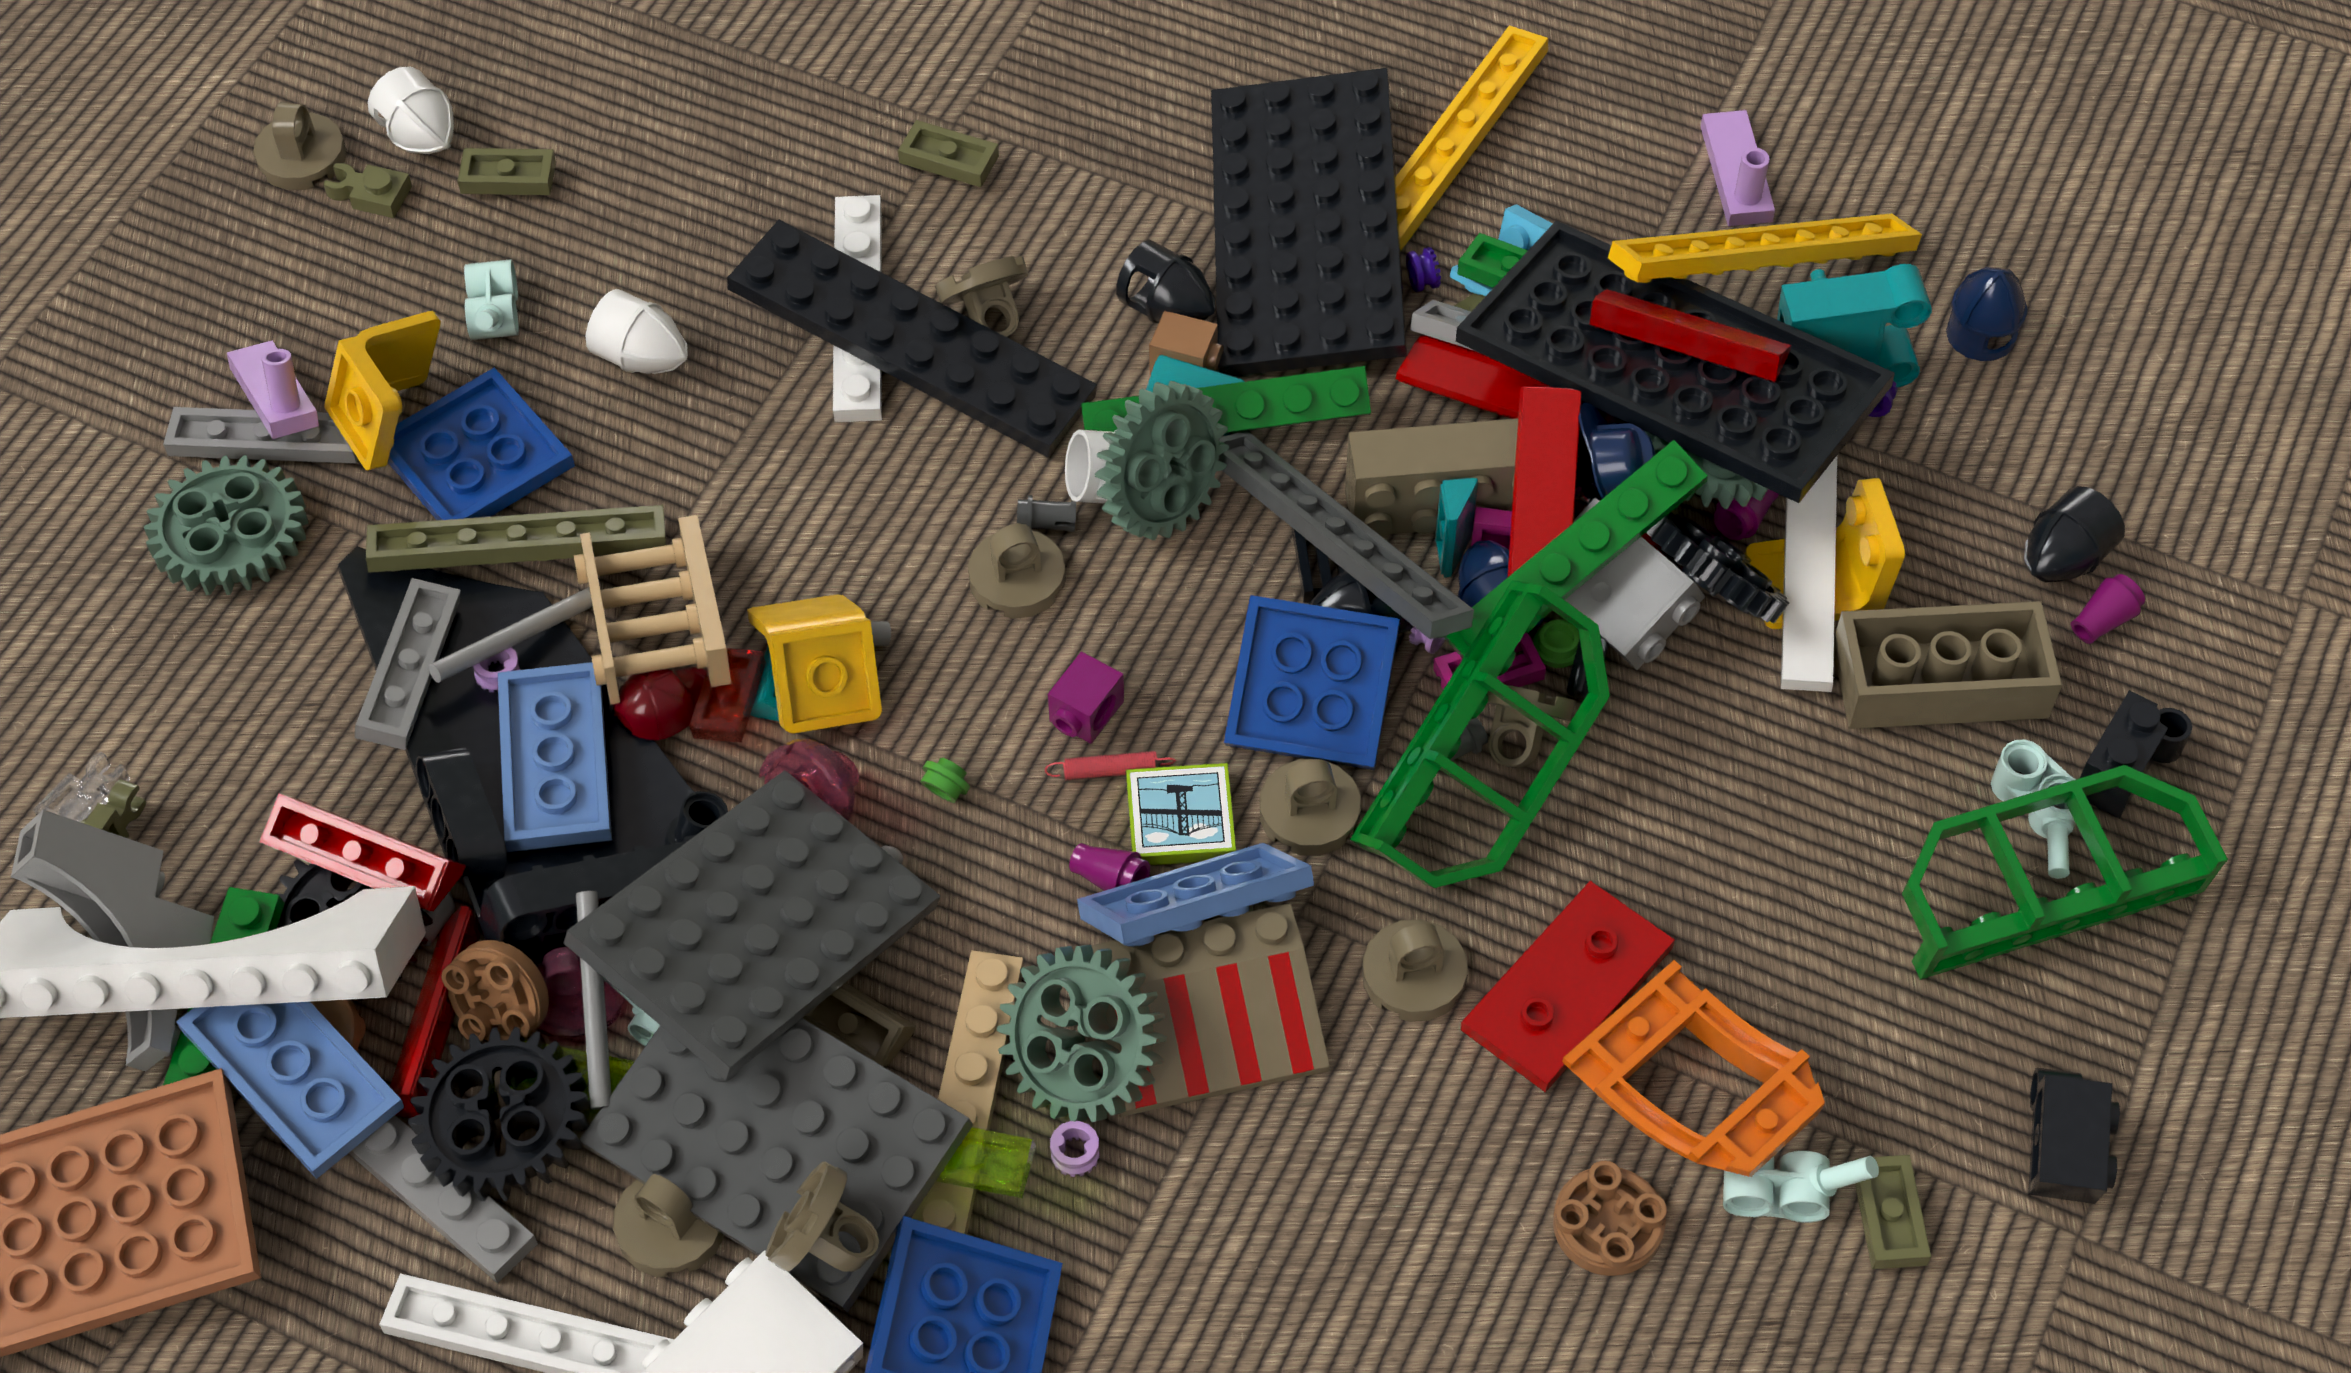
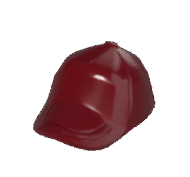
[612,667,716,740]

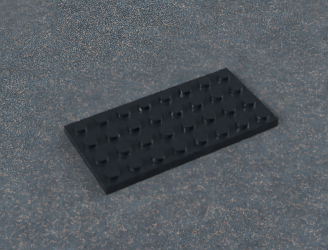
[1211,68,1407,376]
[1455,220,1895,503]

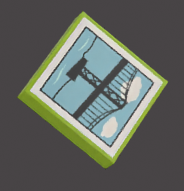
[1126,763,1236,865]

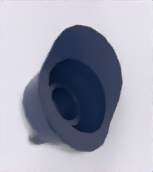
[1579,403,1655,499]

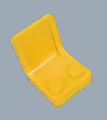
[324,311,441,471]
[1745,478,1905,629]
[747,595,882,734]

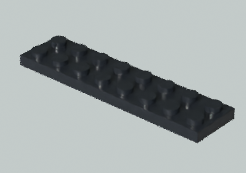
[727,219,1098,457]

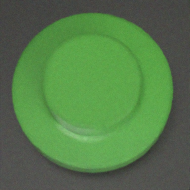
[1533,620,1580,668]
[920,758,970,803]

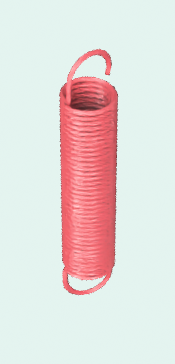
[1044,751,1176,781]

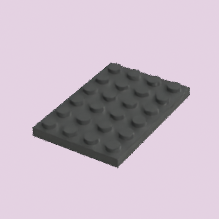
[564,770,940,1080]
[579,1018,973,1313]

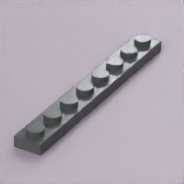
[1219,431,1474,639]

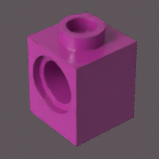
[1048,651,1124,744]

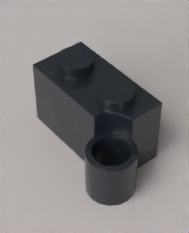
[2080,690,2192,819]
[2028,1068,2120,1204]

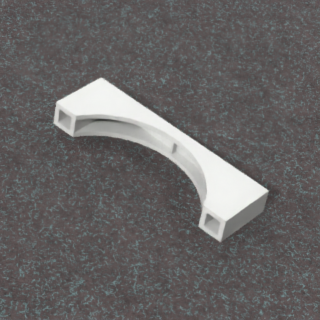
[0,886,426,1018]
[641,1250,863,1373]

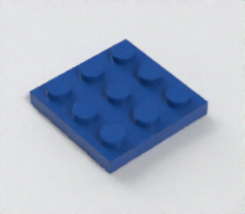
[388,367,575,520]
[1224,595,1400,770]
[865,1216,1063,1373]

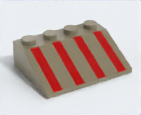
[1091,903,1330,1117]

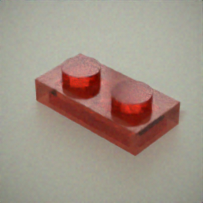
[689,648,766,743]

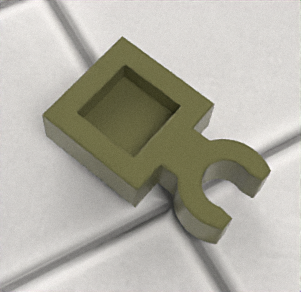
[323,163,412,218]
[81,779,147,838]

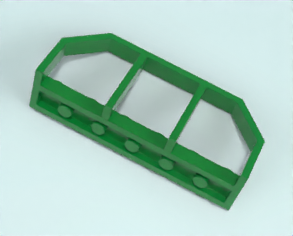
[1350,581,1610,888]
[1902,765,2228,980]

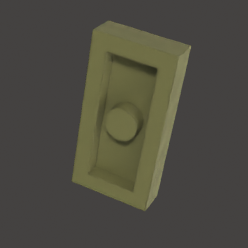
[898,120,999,187]
[457,148,556,195]
[1855,1155,1931,1270]

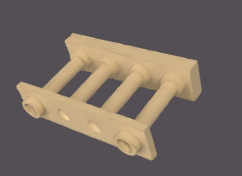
[574,515,731,705]

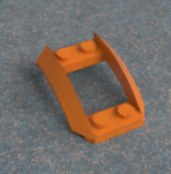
[1562,960,1825,1177]

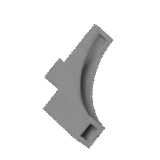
[11,810,214,1072]

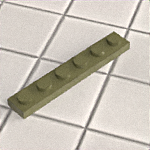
[366,505,666,573]

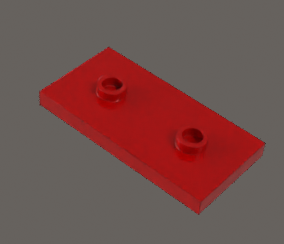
[1460,881,1675,1093]

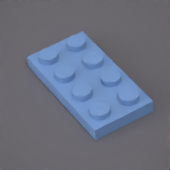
[498,662,612,852]
[1077,843,1314,947]
[176,1002,404,1179]

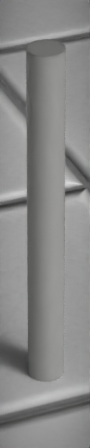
[429,587,593,683]
[576,891,612,1110]

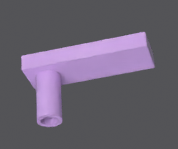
[1700,110,1775,226]
[227,341,319,439]

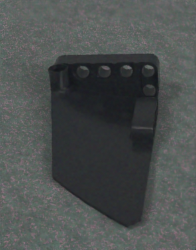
[338,546,728,967]

